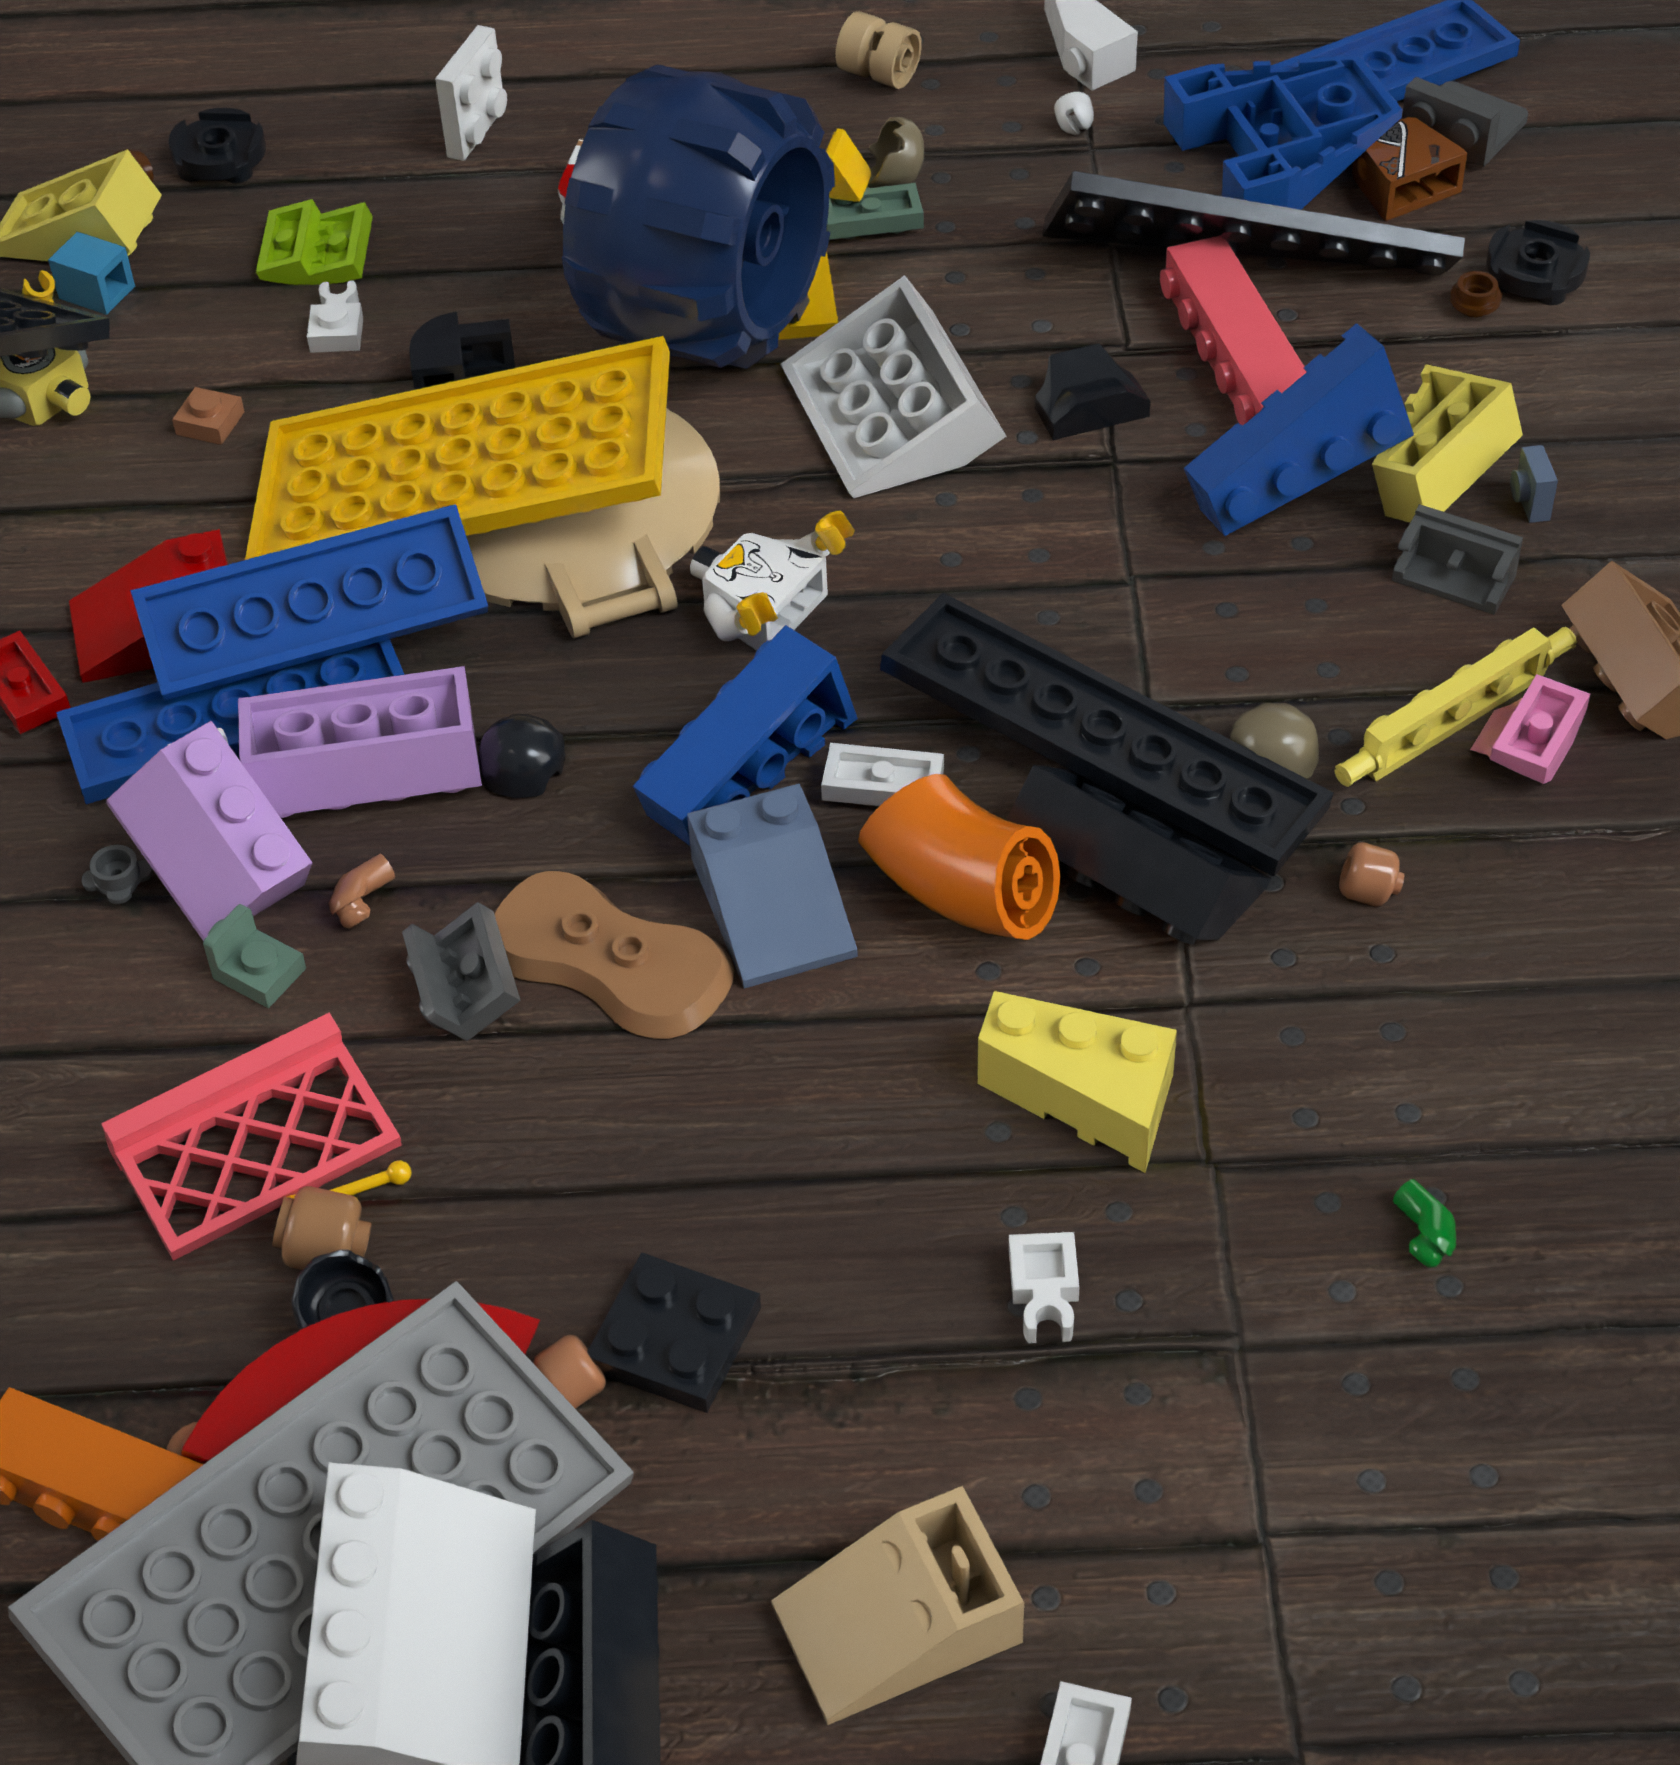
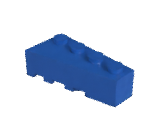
[1184,323,1414,536]
[633,625,858,846]

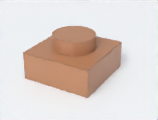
[172,387,244,445]

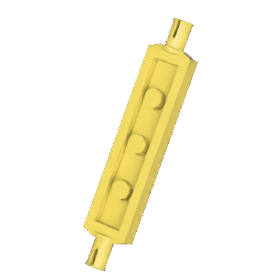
[1335,627,1577,787]

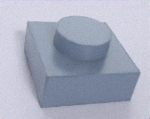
[1510,445,1558,523]

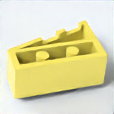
[1372,364,1523,522]
[978,991,1177,1173]

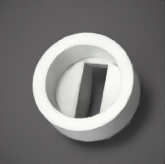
[1054,92,1094,135]

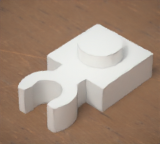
[307,281,363,353]
[1009,1232,1079,1343]

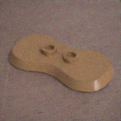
[494,871,735,1039]

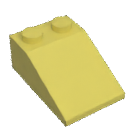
[0,149,162,261]

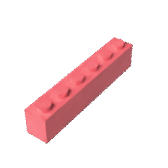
[1160,235,1306,425]

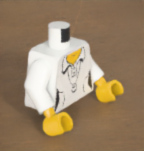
[690,511,855,650]

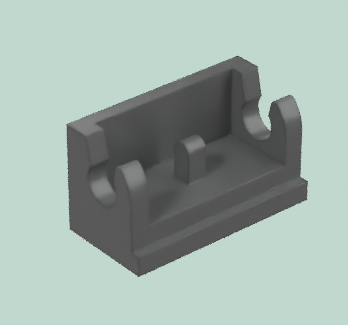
[1392,504,1523,615]

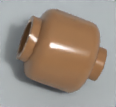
[272,1186,372,1270]

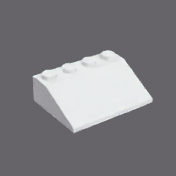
[781,275,1007,498]
[296,1463,536,1765]

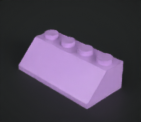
[238,666,482,818]

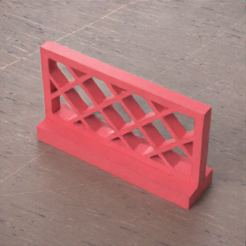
[101,1012,402,1261]

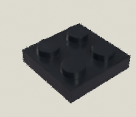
[587,1252,761,1413]

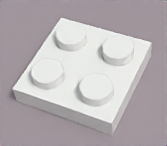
[435,25,507,161]

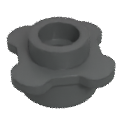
[82,845,153,904]

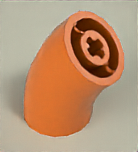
[858,774,1060,940]

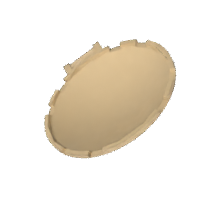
[466,408,720,639]

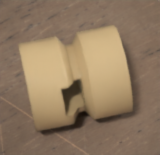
[835,11,922,89]

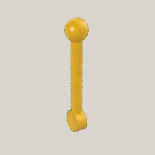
[288,1160,411,1199]

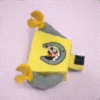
[0,270,90,426]

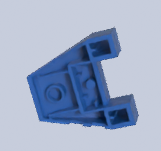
[1163,55,1402,210]

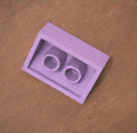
[106,721,312,941]

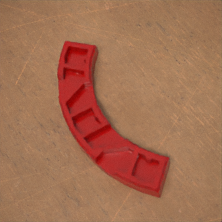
[181,1299,540,1465]

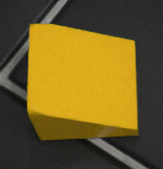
[826,129,871,202]

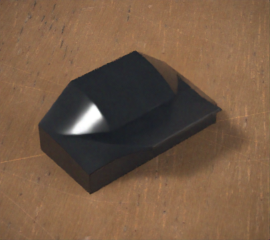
[1035,343,1151,440]

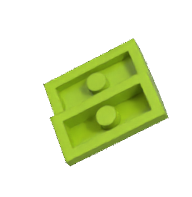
[256,199,373,285]

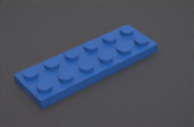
[1270,0,1520,102]
[130,504,488,701]
[56,639,405,804]

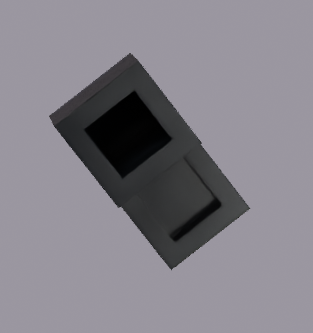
[409,312,516,390]

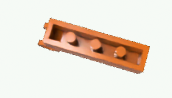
[0,1387,203,1541]

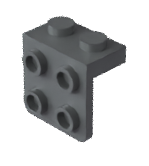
[1402,77,1528,167]

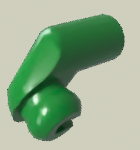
[1393,1179,1456,1268]

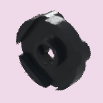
[168,108,266,183]
[1486,220,1590,306]

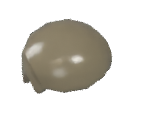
[867,117,924,188]
[1230,703,1319,779]

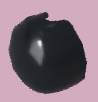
[478,714,566,798]
[291,1249,394,1330]

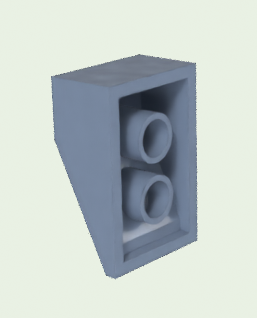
[687,784,858,989]

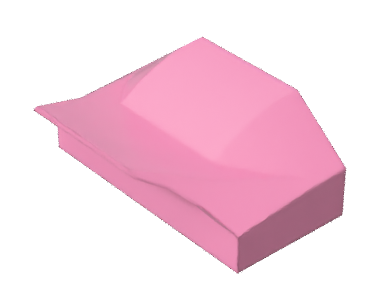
[1470,674,1590,784]

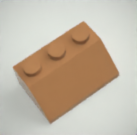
[1561,561,1680,739]

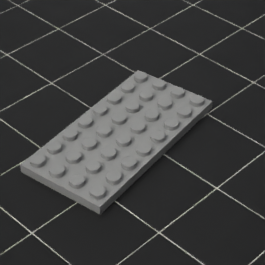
[8,1281,634,1765]

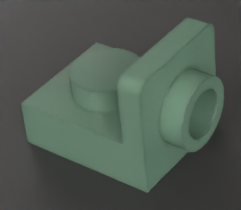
[203,904,306,1009]

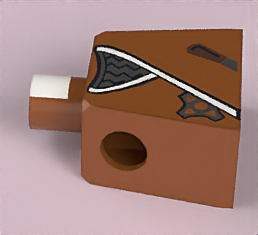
[1352,117,1467,221]

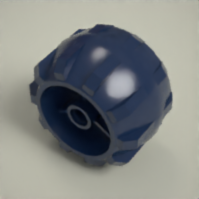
[562,64,835,369]

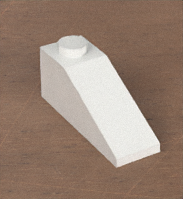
[1044,0,1138,91]

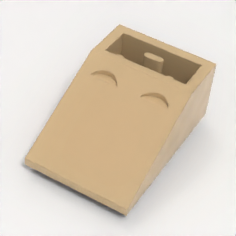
[771,1486,1024,1725]

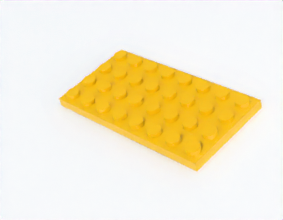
[245,336,670,560]

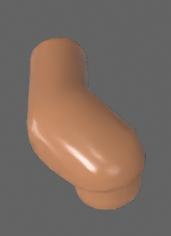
[328,854,395,929]

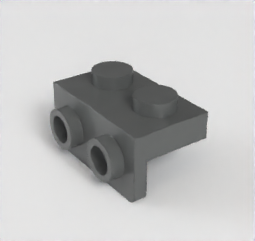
[402,902,521,1041]

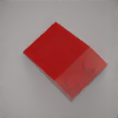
[69,529,228,683]

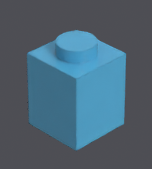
[48,231,135,315]

